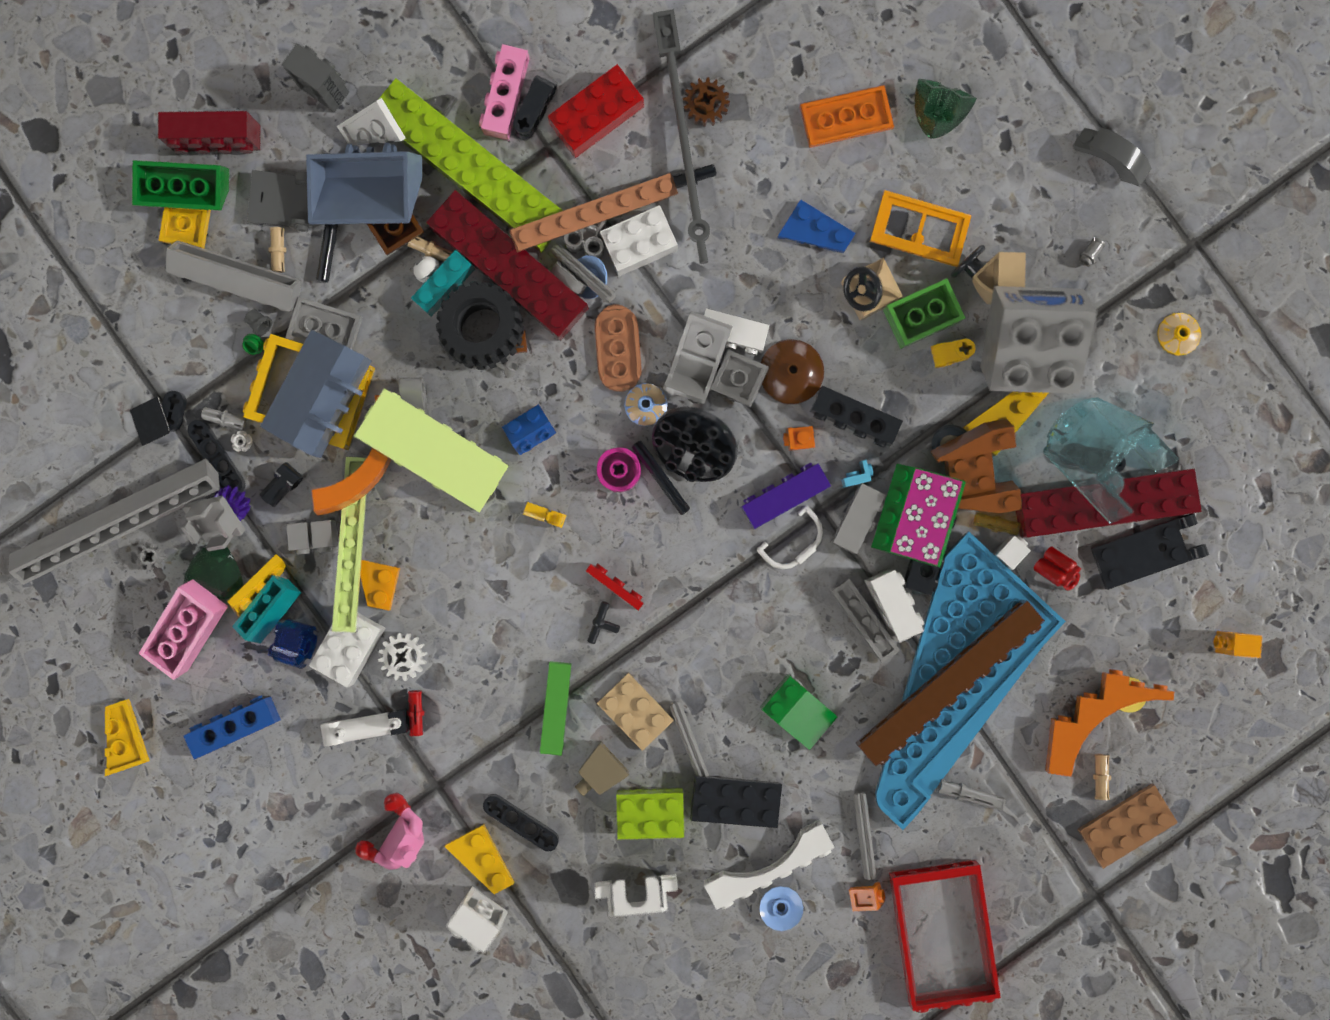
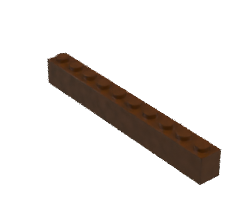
[856,600,1045,766]

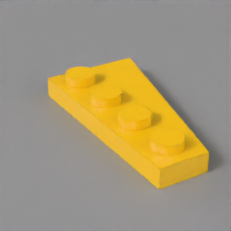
[962,391,1048,456]

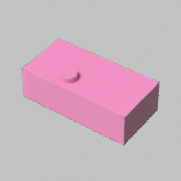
[139,580,228,680]

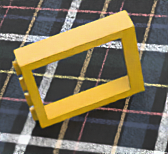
[243,334,375,450]

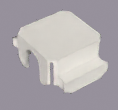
[595,874,678,916]

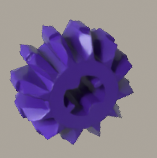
[213,485,251,521]

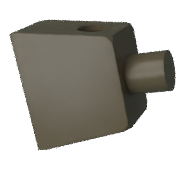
[575,741,629,796]

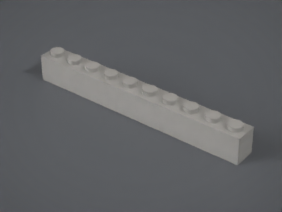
[8,459,220,585]

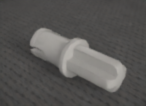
[201,407,247,431]

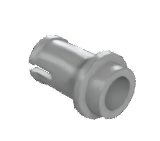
[1079,237,1105,267]
[294,887,321,917]

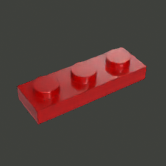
[586,563,644,611]

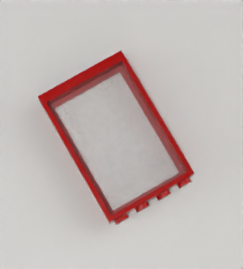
[889,860,1001,1013]

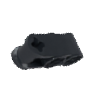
[513,75,557,140]

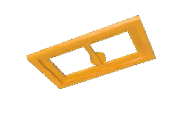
[870,190,972,267]

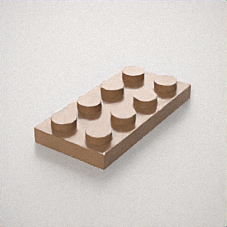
[1078,784,1178,869]

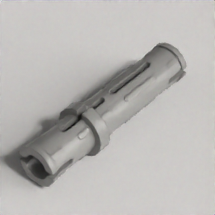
[937,779,1006,811]

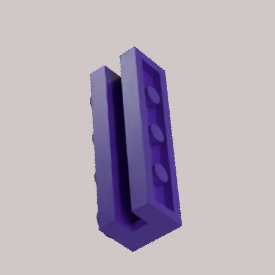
[741,463,831,530]

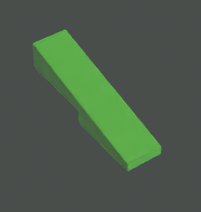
[540,661,572,756]

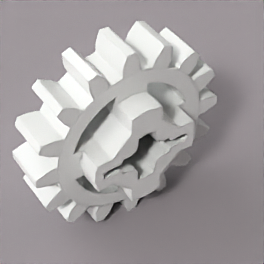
[378,633,427,681]

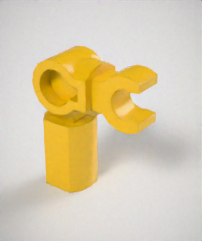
[523,502,567,528]

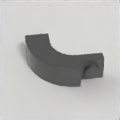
[1073,128,1152,186]

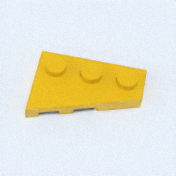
[227,554,286,617]
[105,699,150,776]
[444,824,514,894]

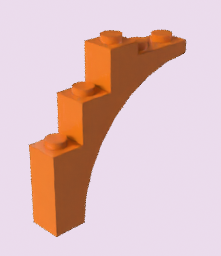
[1045,669,1174,777]

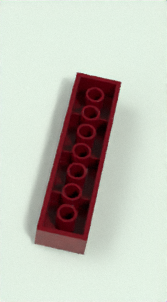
[426,190,589,341]
[1016,468,1202,538]

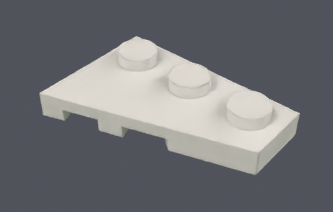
[337,98,406,146]

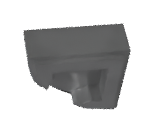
[427,94,457,117]

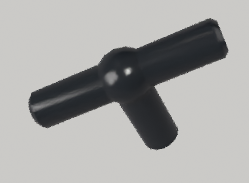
[587,601,620,644]

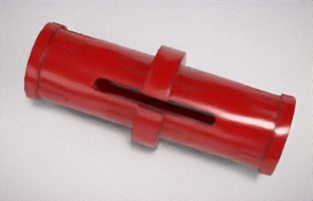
[407,690,425,736]

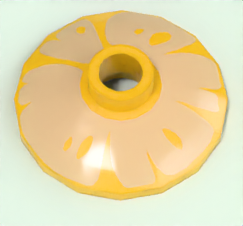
[1157,313,1201,356]

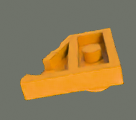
[360,560,400,611]

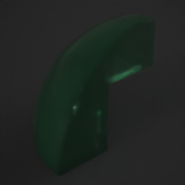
[914,79,977,139]
[184,546,244,599]

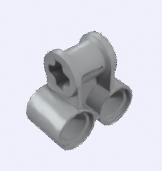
[564,221,607,260]

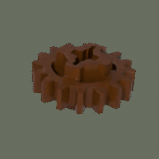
[683,77,730,127]

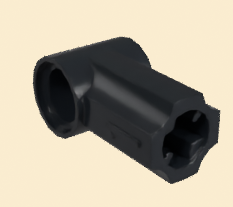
[259,462,304,507]

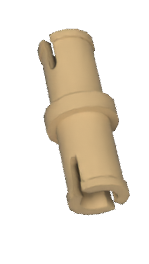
[268,227,286,273]
[408,237,453,262]
[1093,754,1111,800]

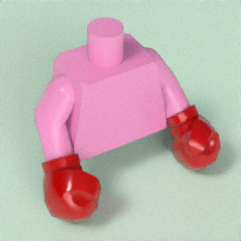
[355,792,424,870]

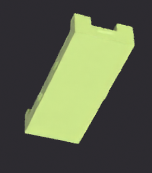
[354,388,509,513]

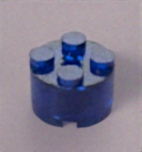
[268,619,317,669]

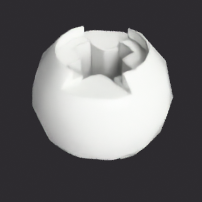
[413,256,440,284]

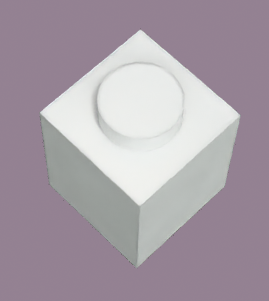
[993,536,1031,570]

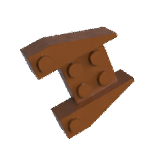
[931,419,1022,513]

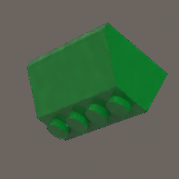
[132,160,229,211]

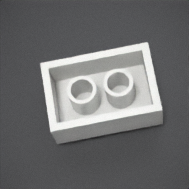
[600,205,678,277]
[864,569,924,642]
[309,612,386,688]
[446,886,508,953]

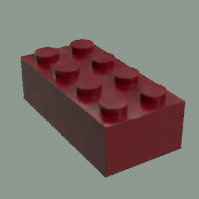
[158,111,260,155]

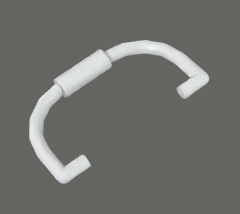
[757,505,823,569]

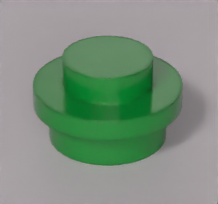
[242,334,264,355]

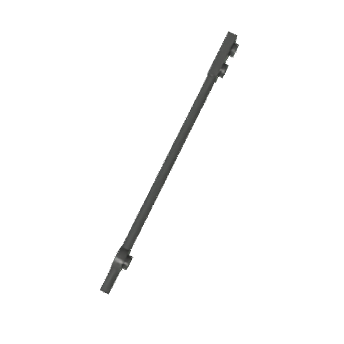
[653,9,710,264]

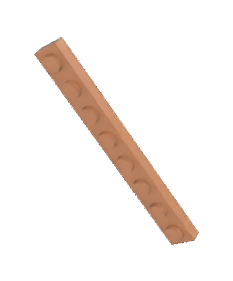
[509,173,678,252]

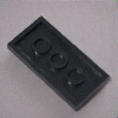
[690,775,782,828]

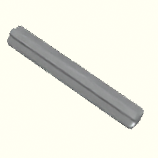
[551,244,615,303]
[670,701,709,776]
[854,792,876,880]

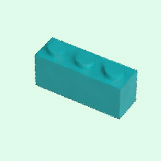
[411,250,475,317]
[232,575,301,644]

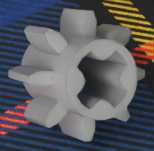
[136,543,168,570]

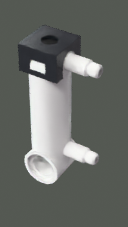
[320,708,410,746]

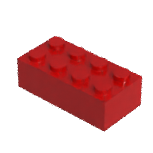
[548,64,644,158]

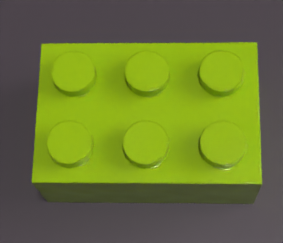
[616,788,684,840]

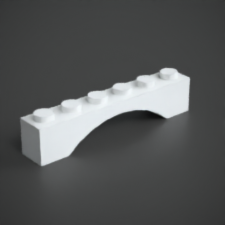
[703,819,834,910]

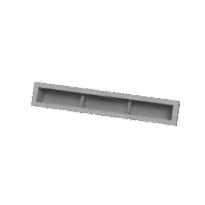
[166,240,301,312]

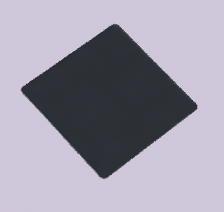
[130,397,170,446]

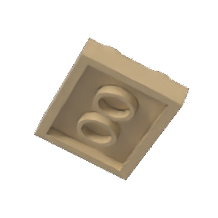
[597,672,674,751]

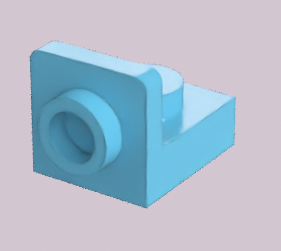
[841,460,873,488]

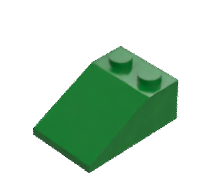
[760,674,838,750]

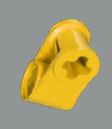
[930,339,976,368]

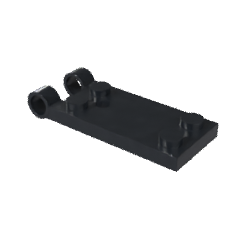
[1091,513,1209,590]

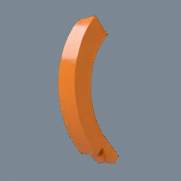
[312,395,391,516]

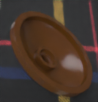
[761,339,824,405]

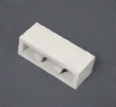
[704,309,770,355]

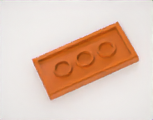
[800,85,894,148]

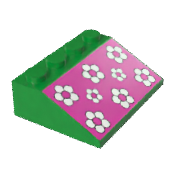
[871,464,966,567]

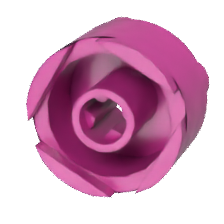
[597,448,641,493]

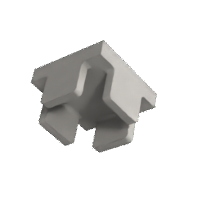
[181,496,245,551]

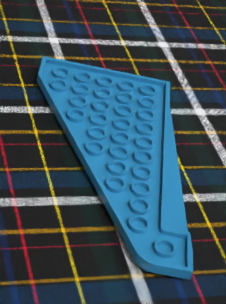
[875,532,1066,830]

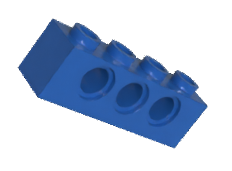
[183,695,281,760]

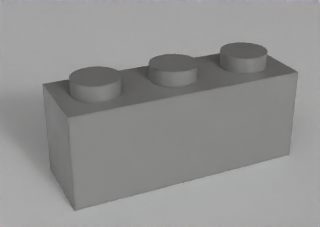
[831,483,886,554]

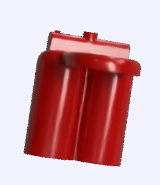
[1034,546,1081,591]

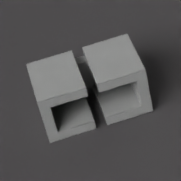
[286,520,338,555]

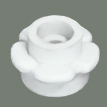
[230,431,252,452]

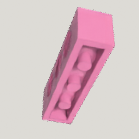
[479,44,530,141]

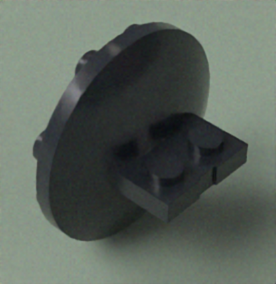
[652,407,738,482]

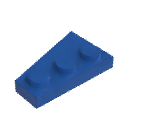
[777,199,856,253]

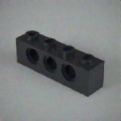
[810,385,903,448]
[903,516,957,595]

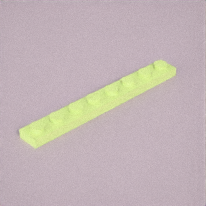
[332,457,367,633]

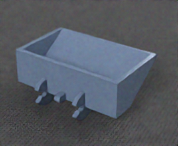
[306,143,422,224]
[260,329,372,458]

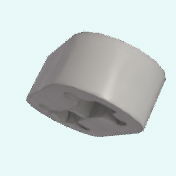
[551,261,587,294]

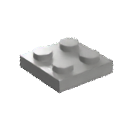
[710,350,769,408]

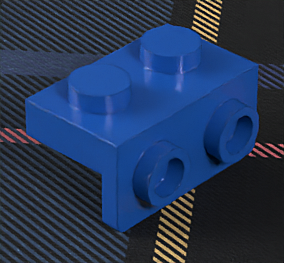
[502,404,556,455]

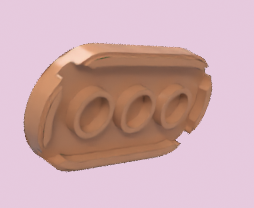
[595,305,642,392]

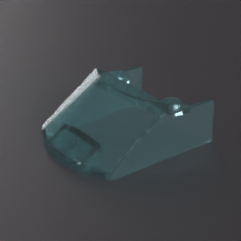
[1043,397,1179,524]

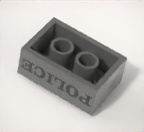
[281,43,349,113]

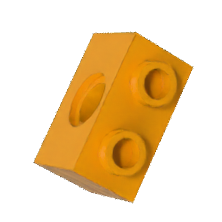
[1213,631,1262,658]

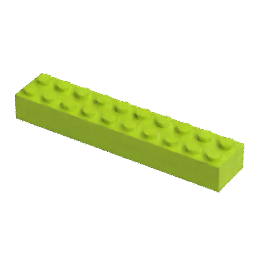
[378,78,563,253]

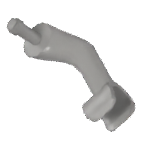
[480,333,518,378]

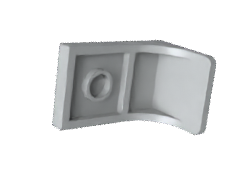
[663,311,733,404]

